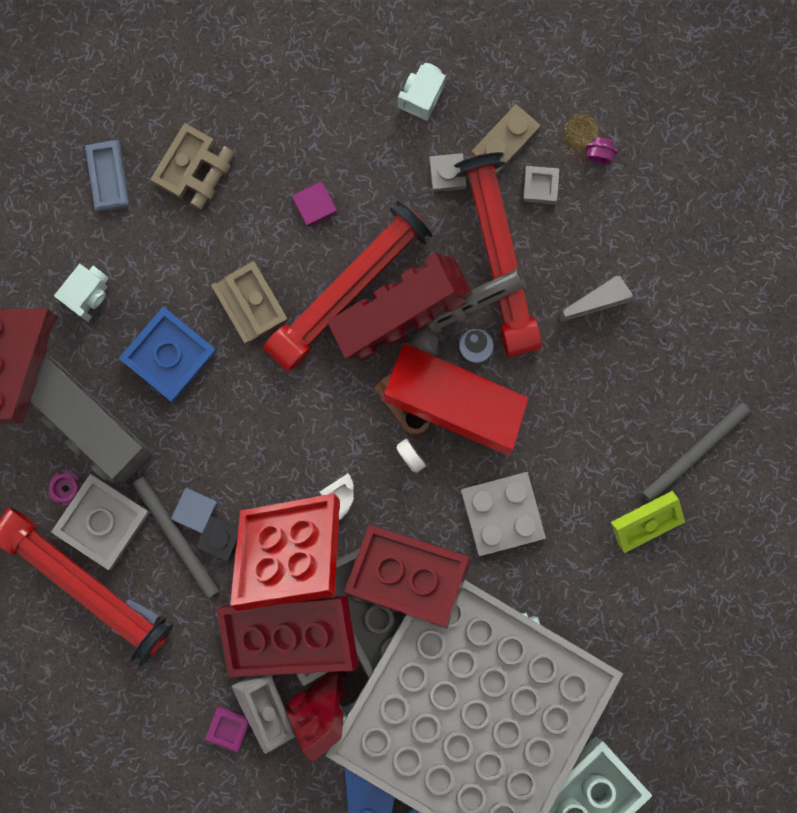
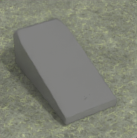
[559,275,633,322]
[232,675,296,754]

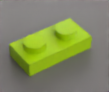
[611,491,685,553]

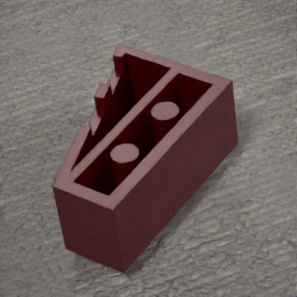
[0,308,58,424]

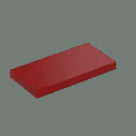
[381,343,528,456]

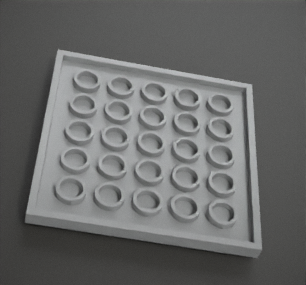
[325,580,623,813]

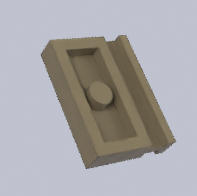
[211,261,288,345]

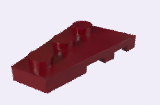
[285,671,347,763]

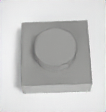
[429,153,466,192]

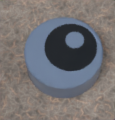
[459,329,493,364]

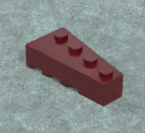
[327,253,472,361]

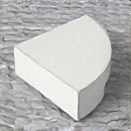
[320,473,354,520]

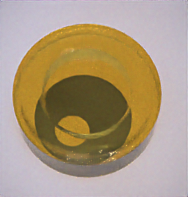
[564,114,599,149]

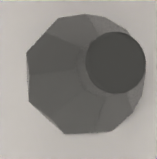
[401,326,439,356]

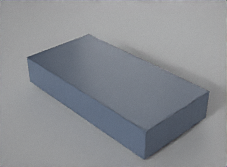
[85,140,130,212]

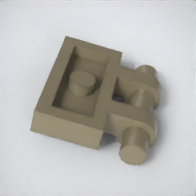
[150,123,235,210]

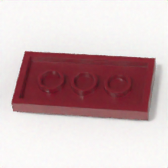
[217,596,359,677]

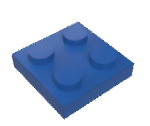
[119,306,217,403]

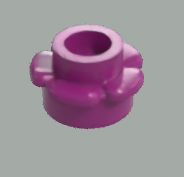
[586,137,618,164]
[49,472,83,506]

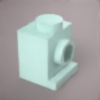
[398,63,446,121]
[54,264,109,322]

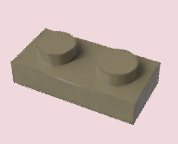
[471,104,541,175]

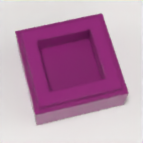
[292,181,337,228]
[205,706,249,753]

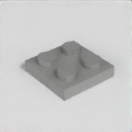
[461,472,546,556]
[51,474,150,570]

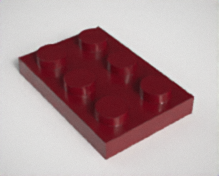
[344,525,472,629]

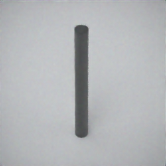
[642,402,751,502]
[132,477,219,599]

